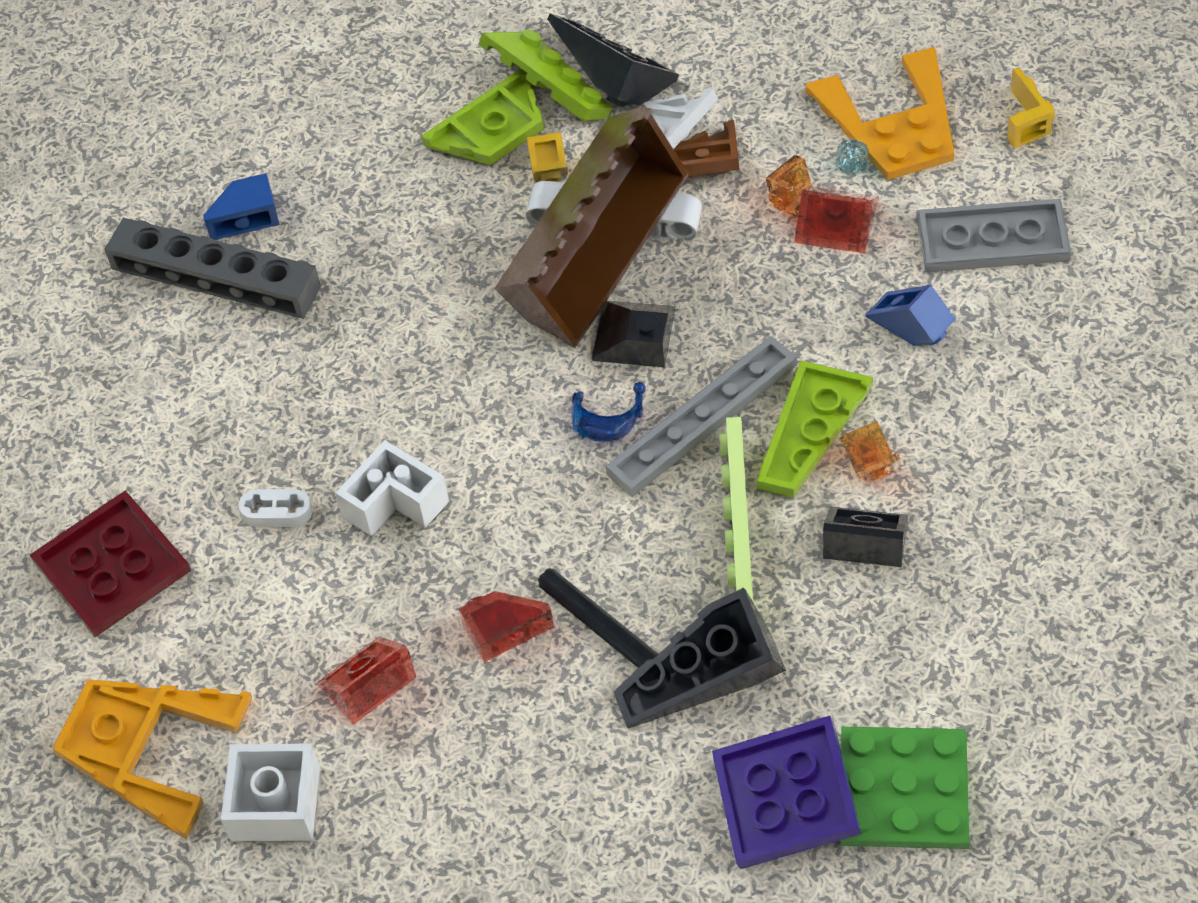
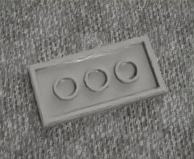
[916,198,1072,272]

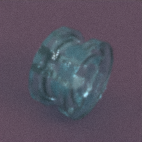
[836,140,869,173]

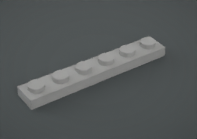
[606,336,797,497]

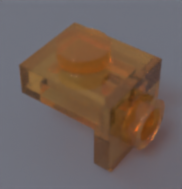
[765,155,812,216]
[840,421,901,481]

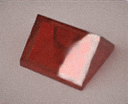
[794,186,879,254]
[316,636,417,725]

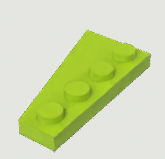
[478,30,613,121]
[757,360,873,498]

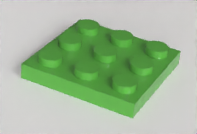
[841,726,969,849]

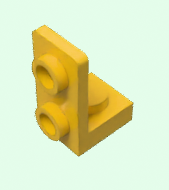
[1007,67,1055,148]

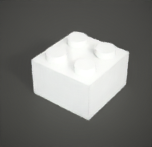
[221,743,320,842]

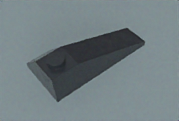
[547,13,680,107]
[613,588,786,729]

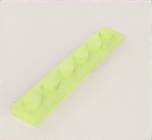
[719,417,753,601]

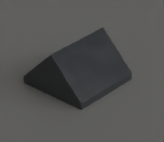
[823,506,908,567]

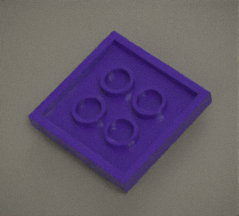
[712,715,862,869]

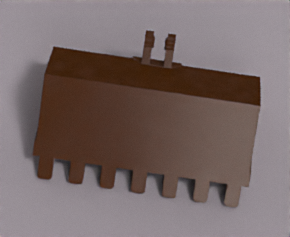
[494,105,688,348]

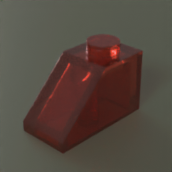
[459,591,554,662]

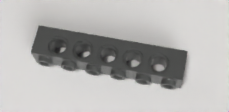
[104,217,321,319]

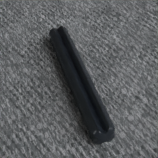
[538,568,658,668]

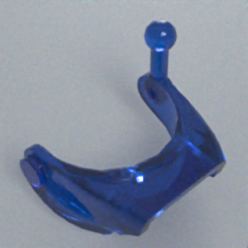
[571,382,646,442]

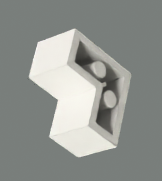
[335,440,449,536]

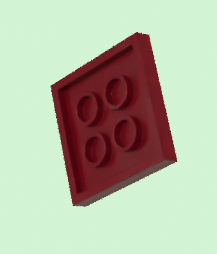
[30,490,191,637]

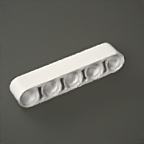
[525,181,702,241]

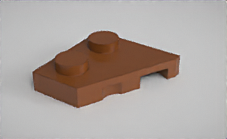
[674,120,740,178]

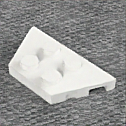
[643,88,719,149]

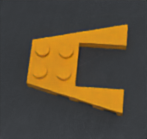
[805,47,954,180]
[53,679,252,839]

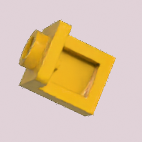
[527,132,568,182]

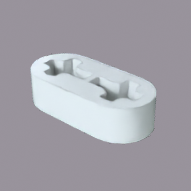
[238,489,313,527]

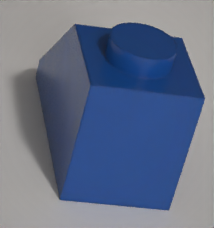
[203,173,279,240]
[865,285,955,346]

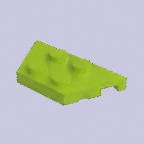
[421,68,544,166]

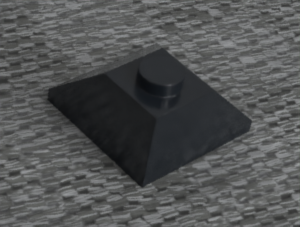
[592,300,675,368]

